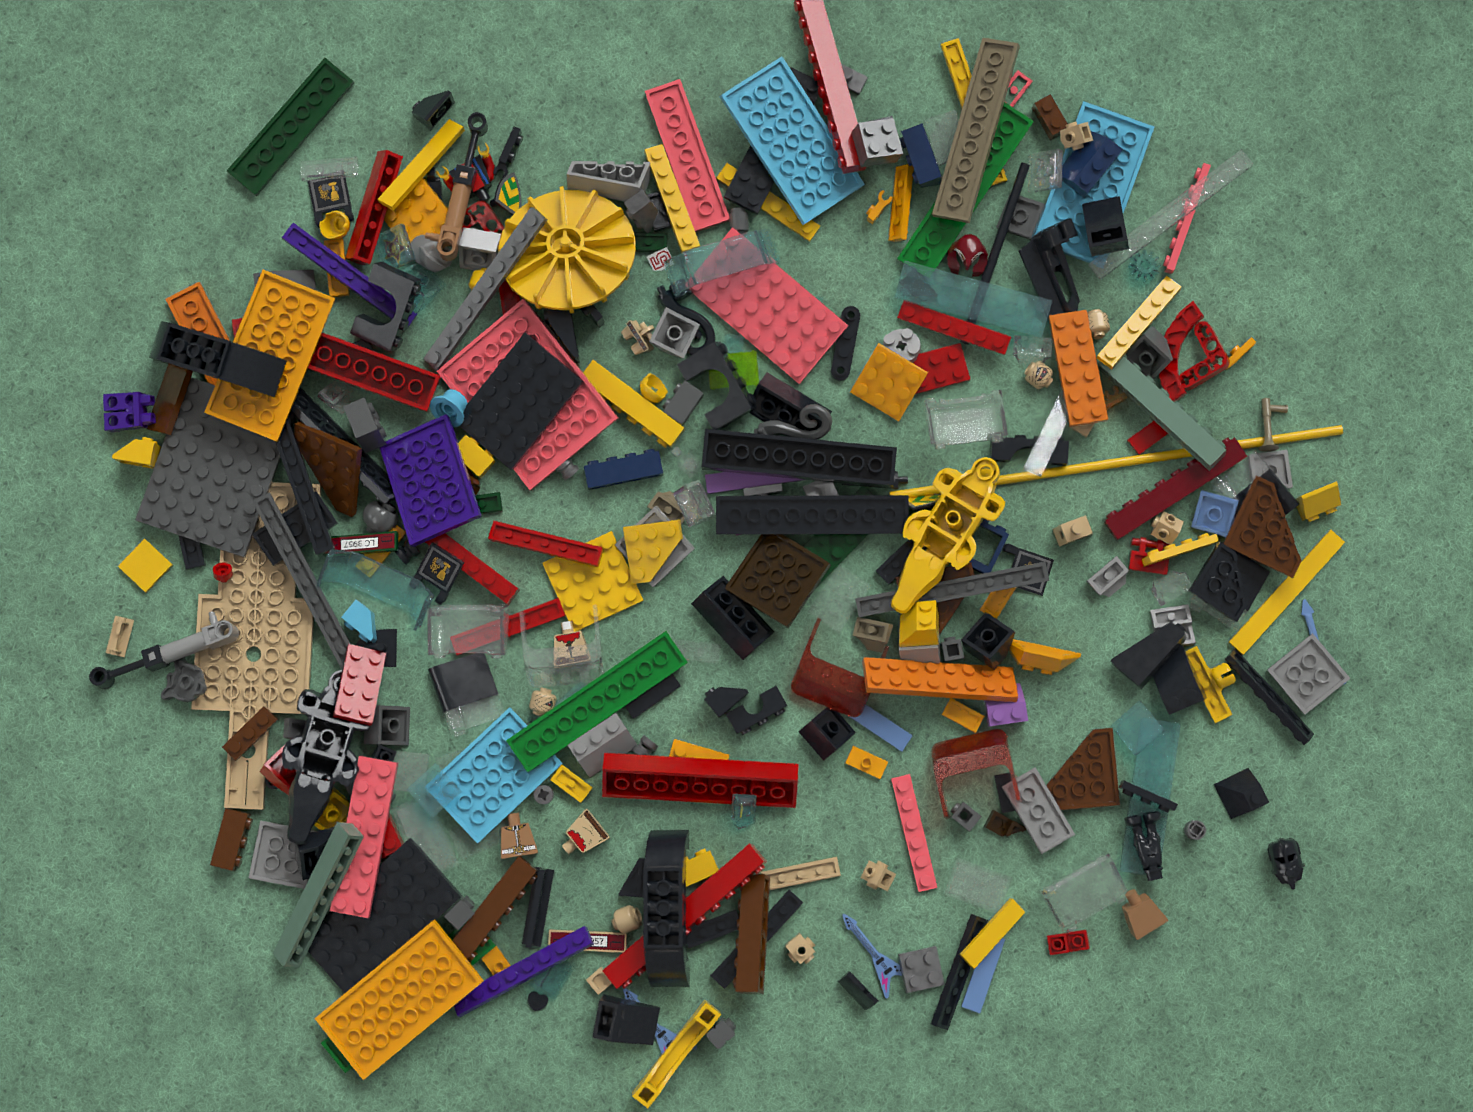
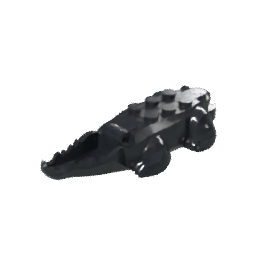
[282,670,370,845]

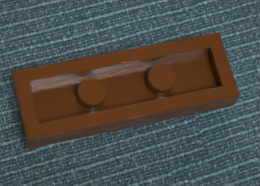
[222,706,278,761]

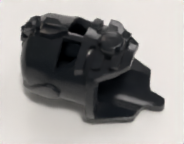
[1267,838,1305,889]

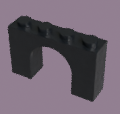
[350,261,421,352]
[677,341,757,430]

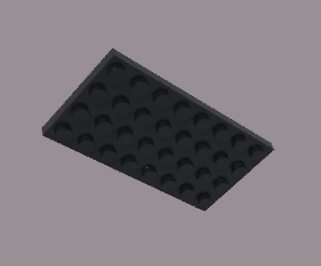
[308,838,463,993]

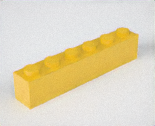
[583,360,685,448]

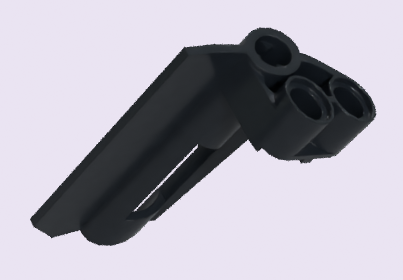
[1018,218,1080,325]

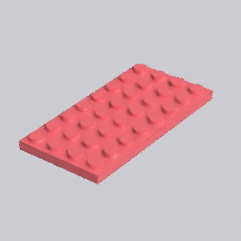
[687,227,849,384]

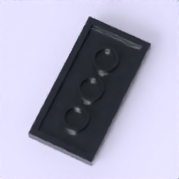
[252,491,338,566]

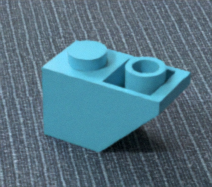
[341,600,377,643]

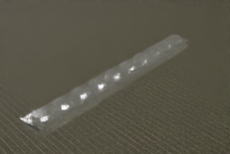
[1089,149,1253,280]

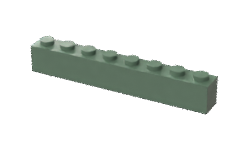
[1098,354,1226,471]
[273,822,364,968]

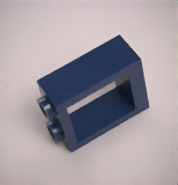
[970,519,1009,574]

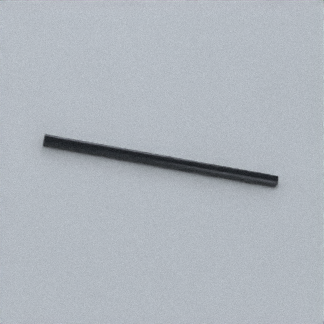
[960,162,1030,345]

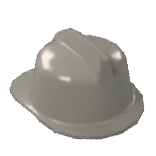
[409,235,452,272]

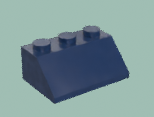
[899,123,942,188]
[1055,131,1123,198]

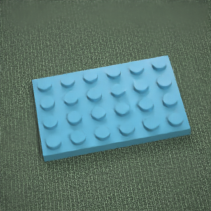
[425,707,563,844]

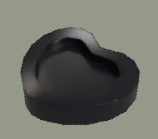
[528,991,548,1011]

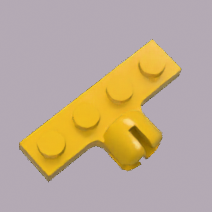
[1186,646,1236,723]

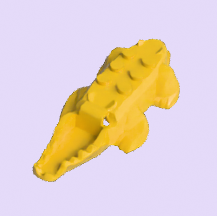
[891,457,1005,614]

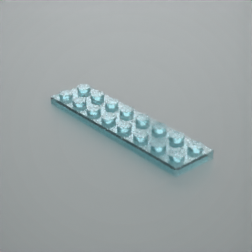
[894,261,1052,338]
[1119,717,1181,875]

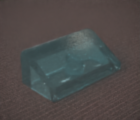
[731,794,757,830]

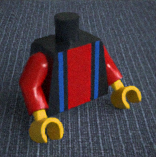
[436,143,495,202]

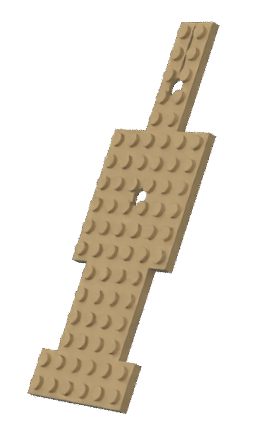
[191,482,321,810]

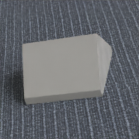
[649,307,700,359]

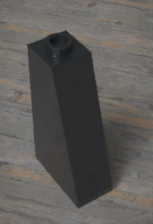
[1110,622,1188,689]

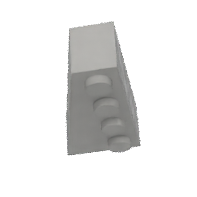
[567,161,651,201]

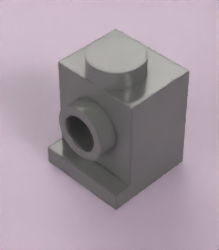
[950,802,982,832]

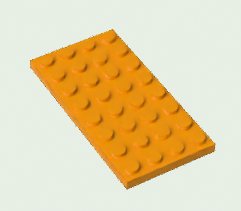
[204,269,336,442]
[315,920,484,1080]

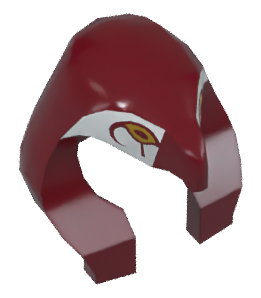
[947,234,988,277]

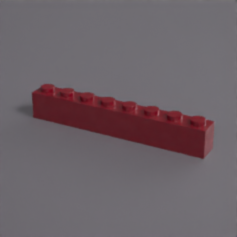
[1104,437,1248,541]

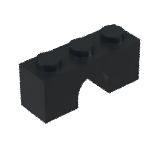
[726,686,788,736]

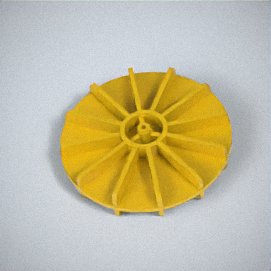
[498,186,636,313]

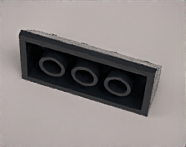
[749,372,832,437]
[691,576,774,660]

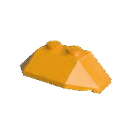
[1009,639,1081,675]

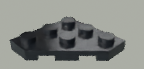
[1188,542,1247,622]

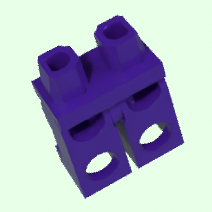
[103,392,156,433]

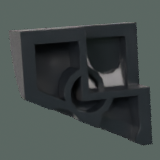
[838,971,879,1010]

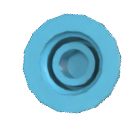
[430,389,468,427]

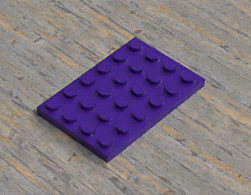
[380,414,482,547]

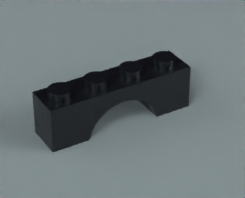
[990,434,1069,466]

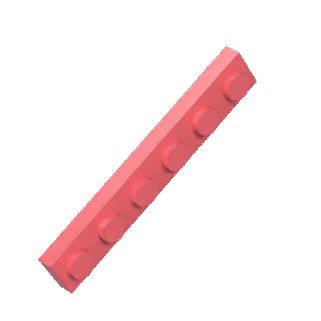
[1163,163,1211,274]
[891,774,937,892]

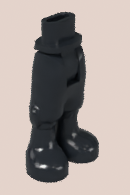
[1124,811,1163,881]

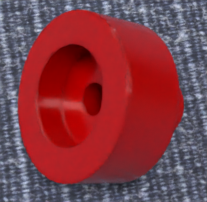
[213,562,233,583]

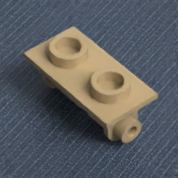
[106,616,134,657]

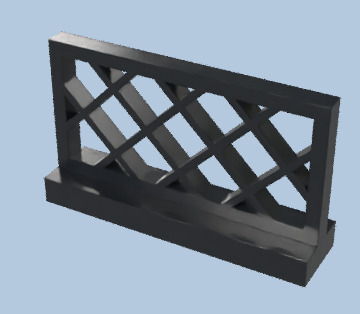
[522,867,555,948]

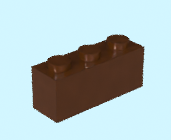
[210,808,253,871]

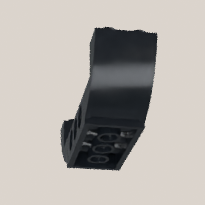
[149,321,287,397]
[643,830,690,987]

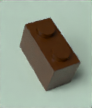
[1032,94,1068,141]

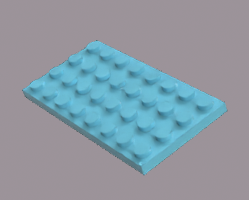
[720,57,865,225]
[1035,101,1154,268]

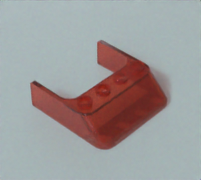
[791,618,889,718]
[931,729,1022,819]

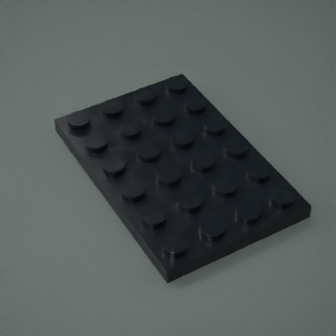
[460,332,584,470]

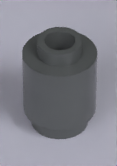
[729,207,749,236]

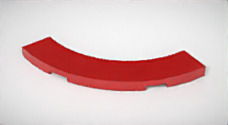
[1159,301,1204,402]

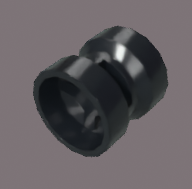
[395,539,421,565]

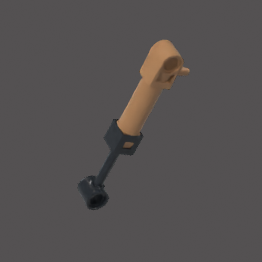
[425,112,488,261]

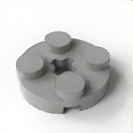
[883,328,921,363]

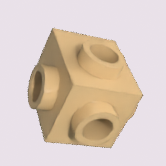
[1060,121,1093,151]
[1151,511,1184,545]
[861,860,896,891]
[785,932,815,964]

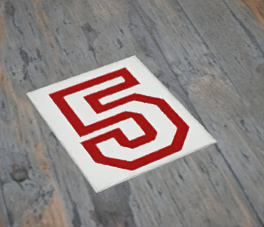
[647,247,675,271]

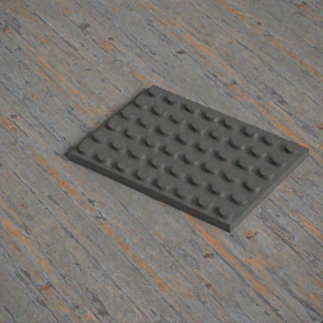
[135,377,296,558]

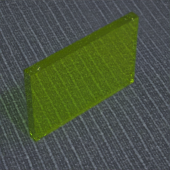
[709,350,759,390]

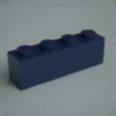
[584,449,664,490]

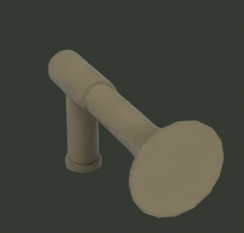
[1259,398,1288,452]

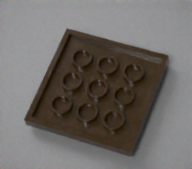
[725,534,831,628]

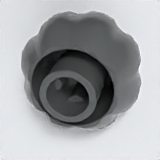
[363,501,398,533]

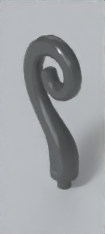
[754,404,832,440]

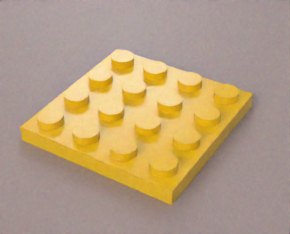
[542,531,644,632]

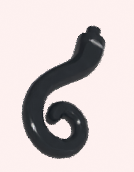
[657,285,715,356]

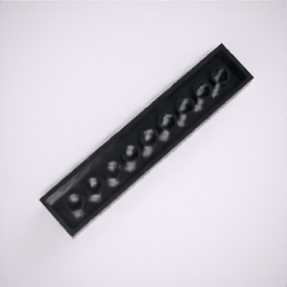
[701,429,897,488]

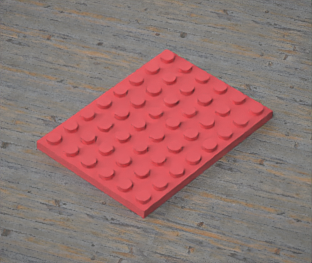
[437,299,619,490]

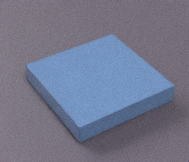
[1191,490,1239,537]

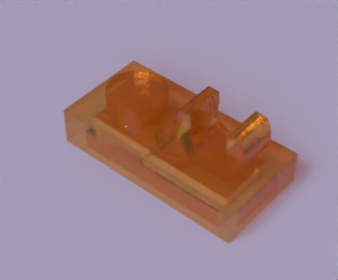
[1104,386,1127,410]

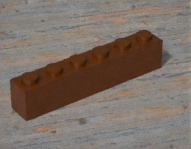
[452,856,539,963]
[733,874,770,995]

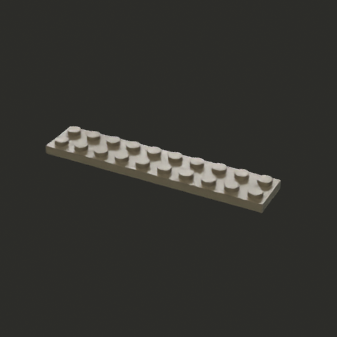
[932,38,1020,223]

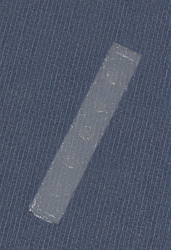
[1024,390,1068,477]

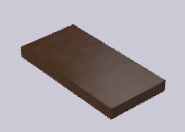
[146,364,193,435]

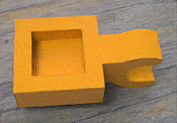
[866,190,893,225]

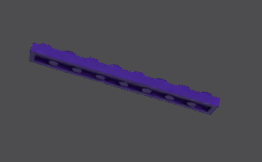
[282,223,417,328]
[453,926,594,1017]

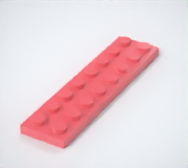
[645,79,729,233]
[330,756,398,918]

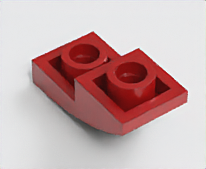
[1047,929,1090,955]

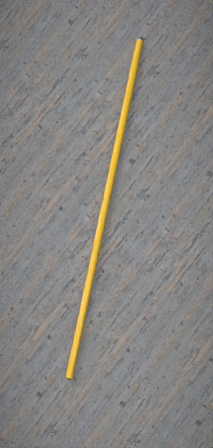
[889,425,1343,498]

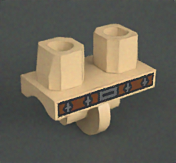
[621,320,655,355]

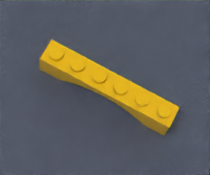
[632,1000,721,1108]

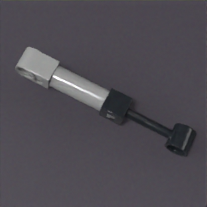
[89,611,239,689]

